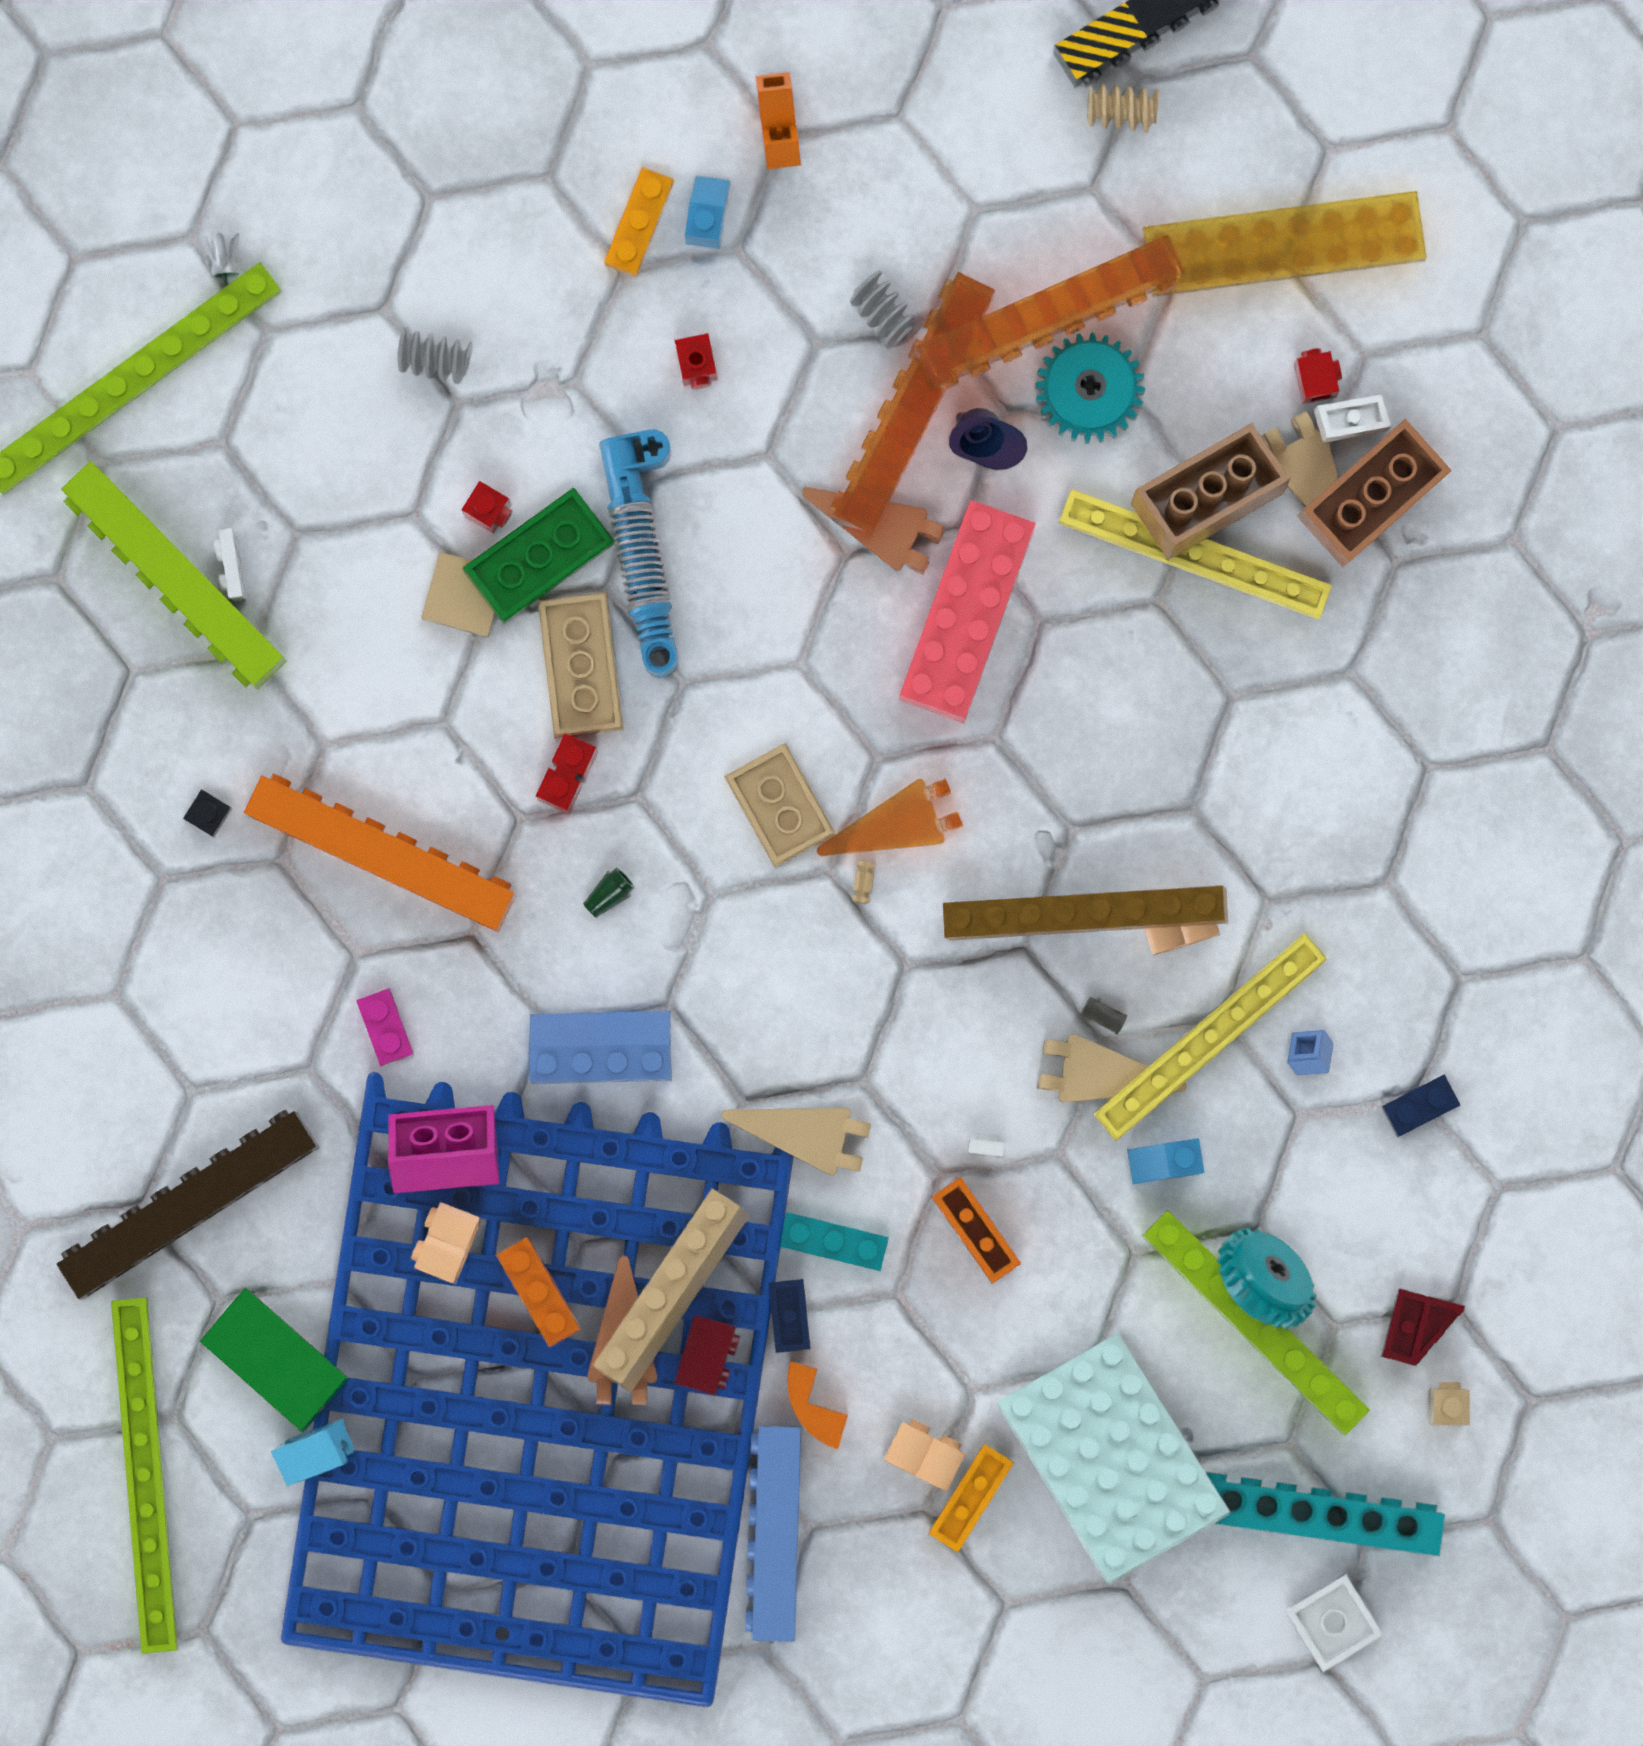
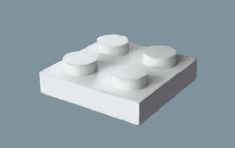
[1285,1573,1383,1672]

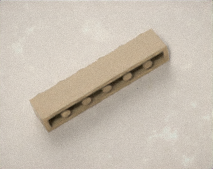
[593,1189,749,1393]

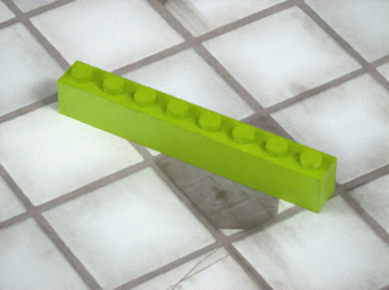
[61,460,287,690]
[1141,1210,1370,1435]

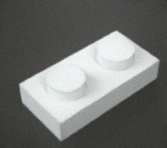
[1314,394,1391,443]
[214,528,246,603]

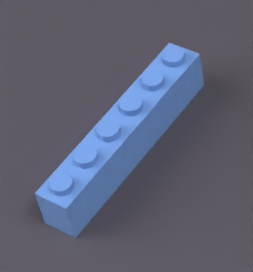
[745,1426,801,1642]

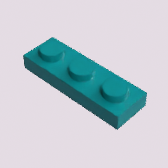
[781,1212,889,1272]

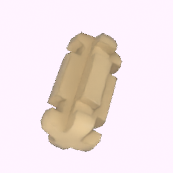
[852,861,875,904]

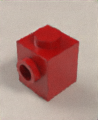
[675,333,718,389]
[1294,348,1342,404]
[461,480,513,534]

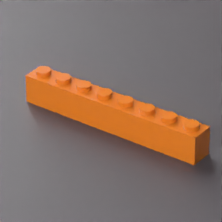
[243,773,516,933]

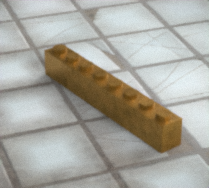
[943,885,1228,941]

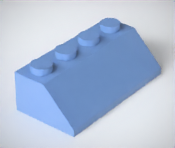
[529,1011,672,1084]

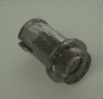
[1081,996,1128,1035]

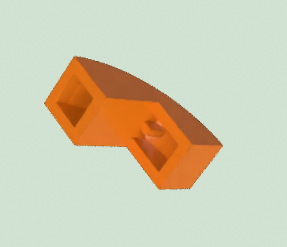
[755,72,801,170]
[787,1361,848,1449]

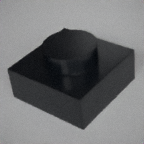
[183,789,232,838]

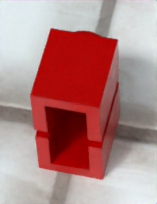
[536,733,598,815]

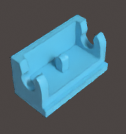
[271,1418,354,1486]

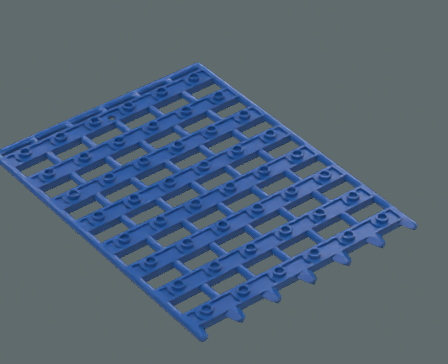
[281,1072,794,1707]

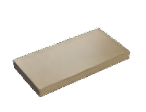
[538,592,624,739]

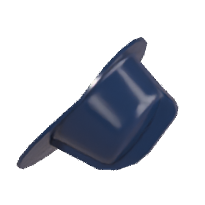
[949,408,1028,470]

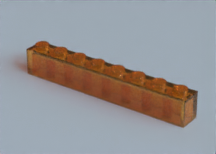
[913,235,1185,391]
[830,272,995,539]

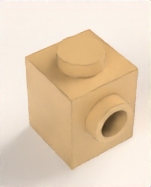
[1429,1382,1470,1425]

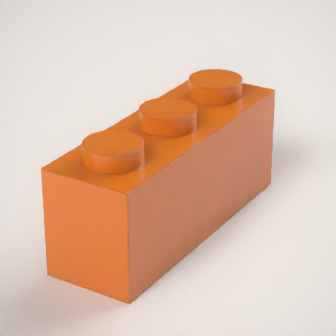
[931,1176,1021,1284]
[496,1237,582,1347]

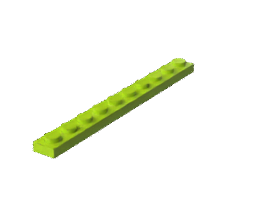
[0,262,282,495]
[111,1297,178,1654]

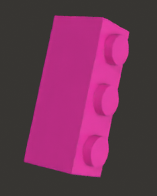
[388,1105,499,1193]

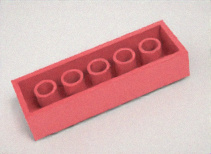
[899,500,1036,723]

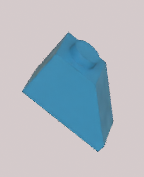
[685,176,730,249]
[1127,1138,1204,1185]

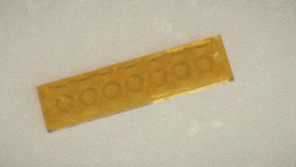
[1142,191,1427,297]

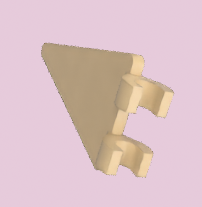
[1261,411,1338,507]
[1037,1034,1187,1102]
[721,1108,871,1175]

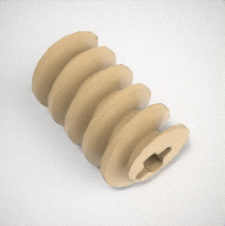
[1087,83,1159,133]

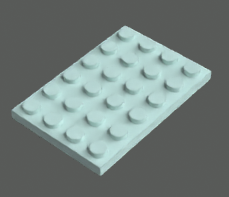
[997,1333,1230,1585]

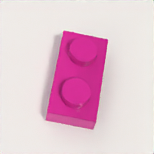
[356,988,414,1066]

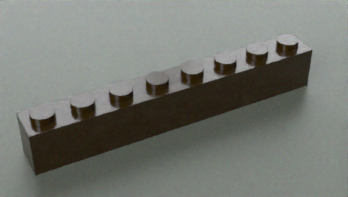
[56,1110,320,1300]

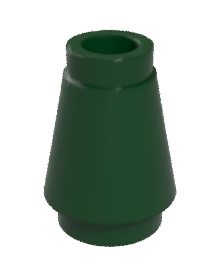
[583,867,635,918]

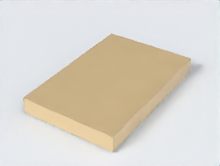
[724,743,836,868]

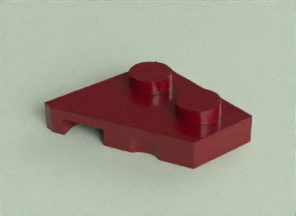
[1381,1289,1465,1366]

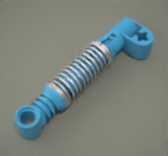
[599,430,678,678]

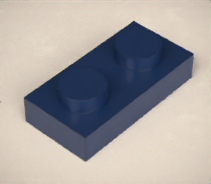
[1381,1074,1460,1138]
[769,1279,811,1353]

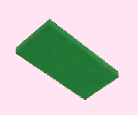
[462,487,615,624]
[199,1288,350,1433]

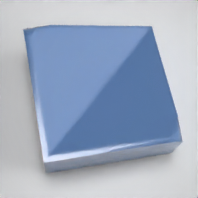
[1287,1030,1333,1075]

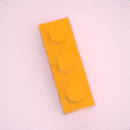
[604,167,674,277]
[928,1444,1014,1552]

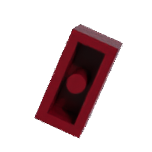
[675,1315,740,1395]

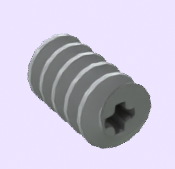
[850,271,923,349]
[397,328,472,384]

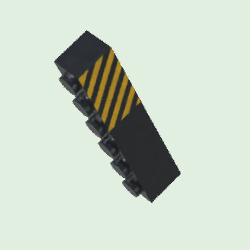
[1053,0,1220,88]

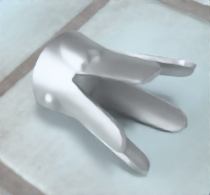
[203,232,239,286]

